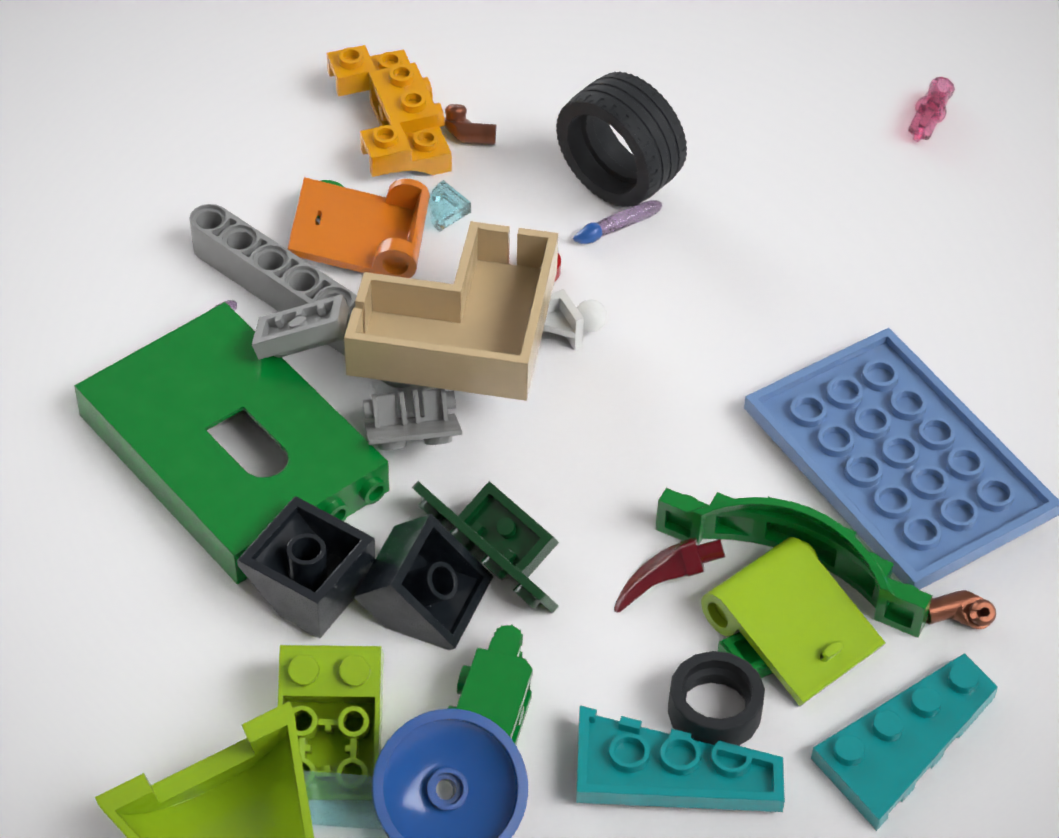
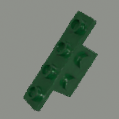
[412,481,559,613]

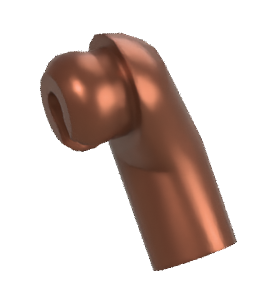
[444,104,497,144]
[926,590,996,629]

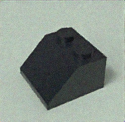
[237,496,375,638]
[354,513,494,650]

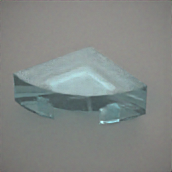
[429,180,471,232]

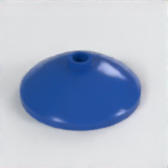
[372,708,528,838]

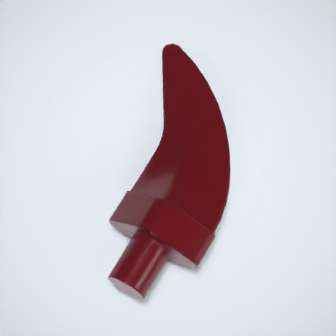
[614,537,726,613]

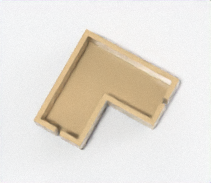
[344,221,559,401]

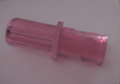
[908,77,955,142]

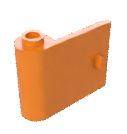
[287,177,430,278]

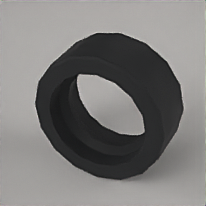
[667,651,765,746]

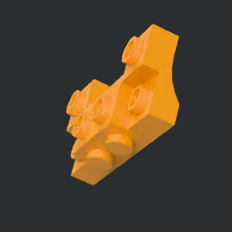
[326,45,452,177]

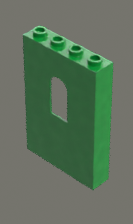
[74,302,390,585]

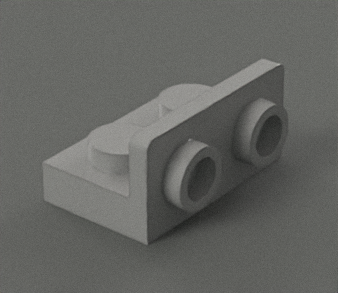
[252,294,351,360]

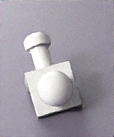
[543,289,607,350]

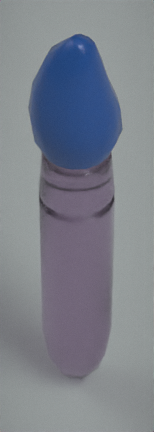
[573,200,662,244]

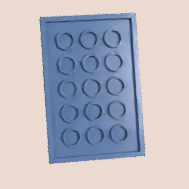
[744,327,1059,590]

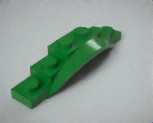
[655,487,932,638]

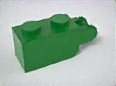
[447,624,533,745]

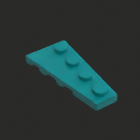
[811,653,998,831]
[576,705,785,812]

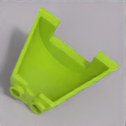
[95,701,314,838]

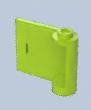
[701,537,886,706]

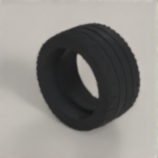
[556,71,687,207]

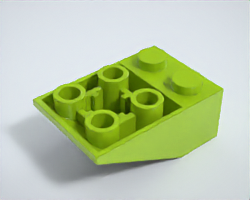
[277,645,384,801]

